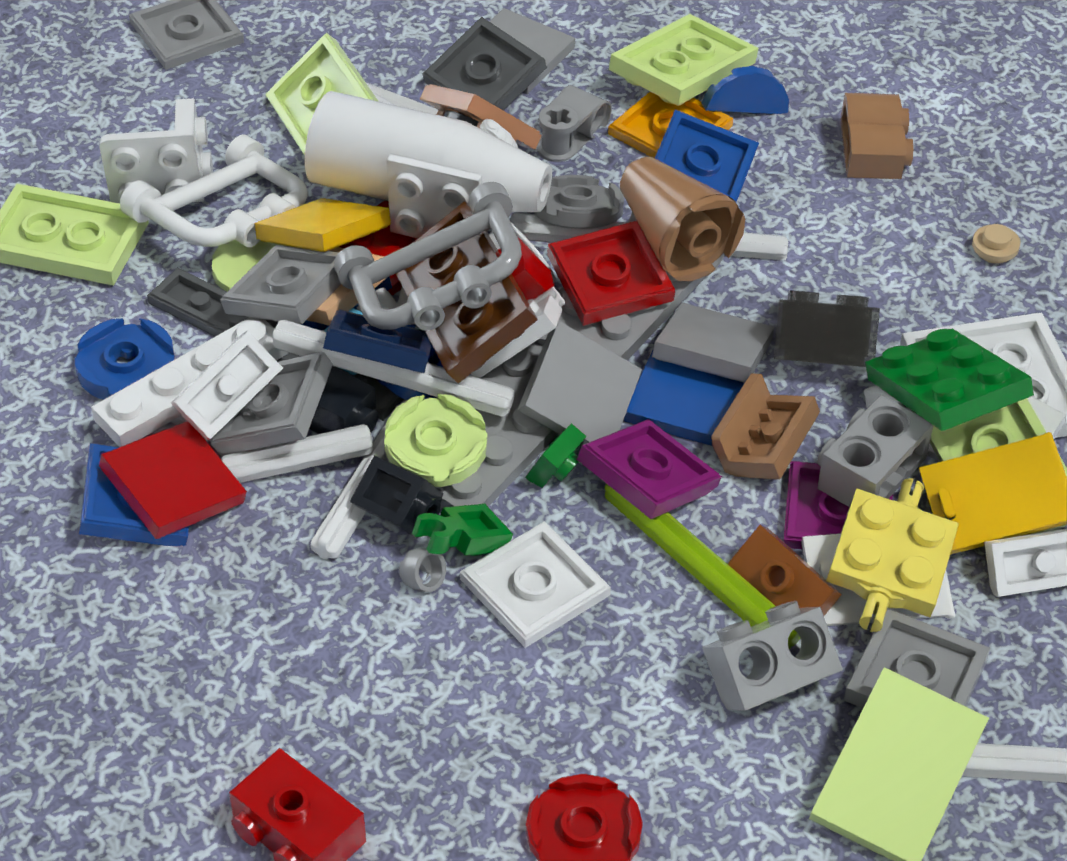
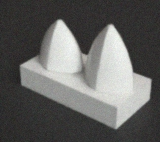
[171,331,283,440]

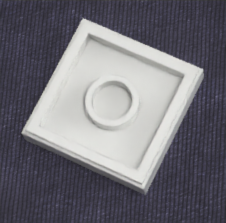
[460,521,611,648]

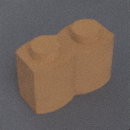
[841,93,913,179]

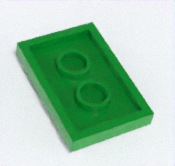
[865,328,1034,431]

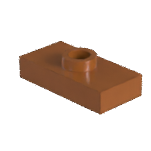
[728,524,842,616]

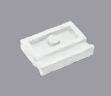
[471,286,565,378]

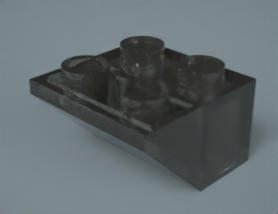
[773,290,880,367]

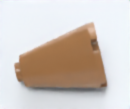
[620,157,746,281]

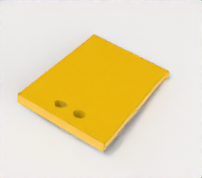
[919,432,1067,555]

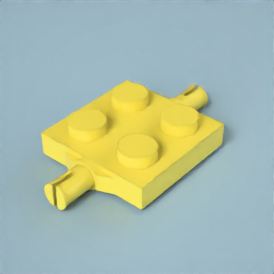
[826,478,959,632]

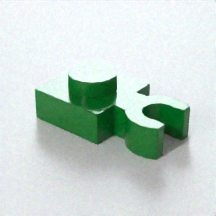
[412,504,513,556]

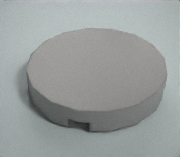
[534,175,624,228]

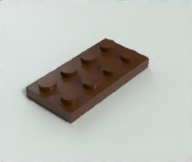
[396,201,538,384]

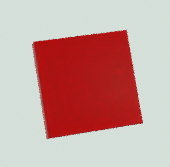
[547,221,675,326]
[99,421,247,539]

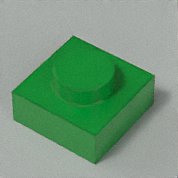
[525,423,587,488]

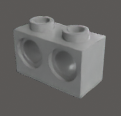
[817,395,933,507]
[702,601,843,711]

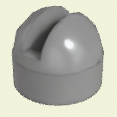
[399,548,446,592]

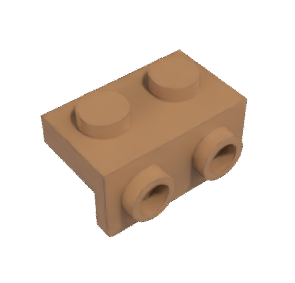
[711,373,820,479]

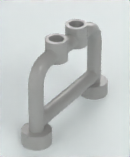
[334,182,522,330]

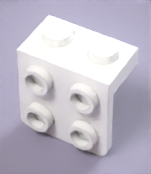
[99,98,213,203]

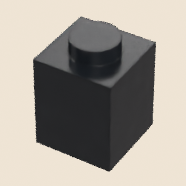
[309,366,378,434]

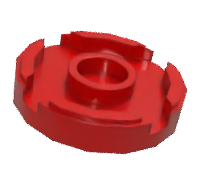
[526,774,643,861]

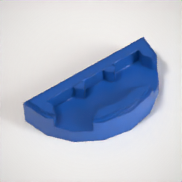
[701,66,789,114]

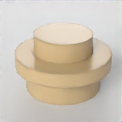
[972,224,1021,263]

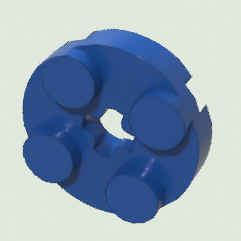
[74,318,175,400]

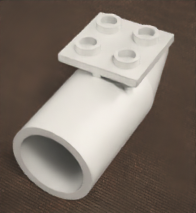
[305,91,552,238]

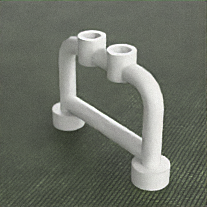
[120,135,308,247]

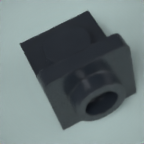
[350,455,443,538]

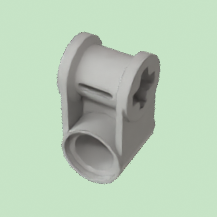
[537,85,612,162]

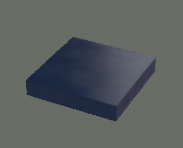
[323,309,432,373]

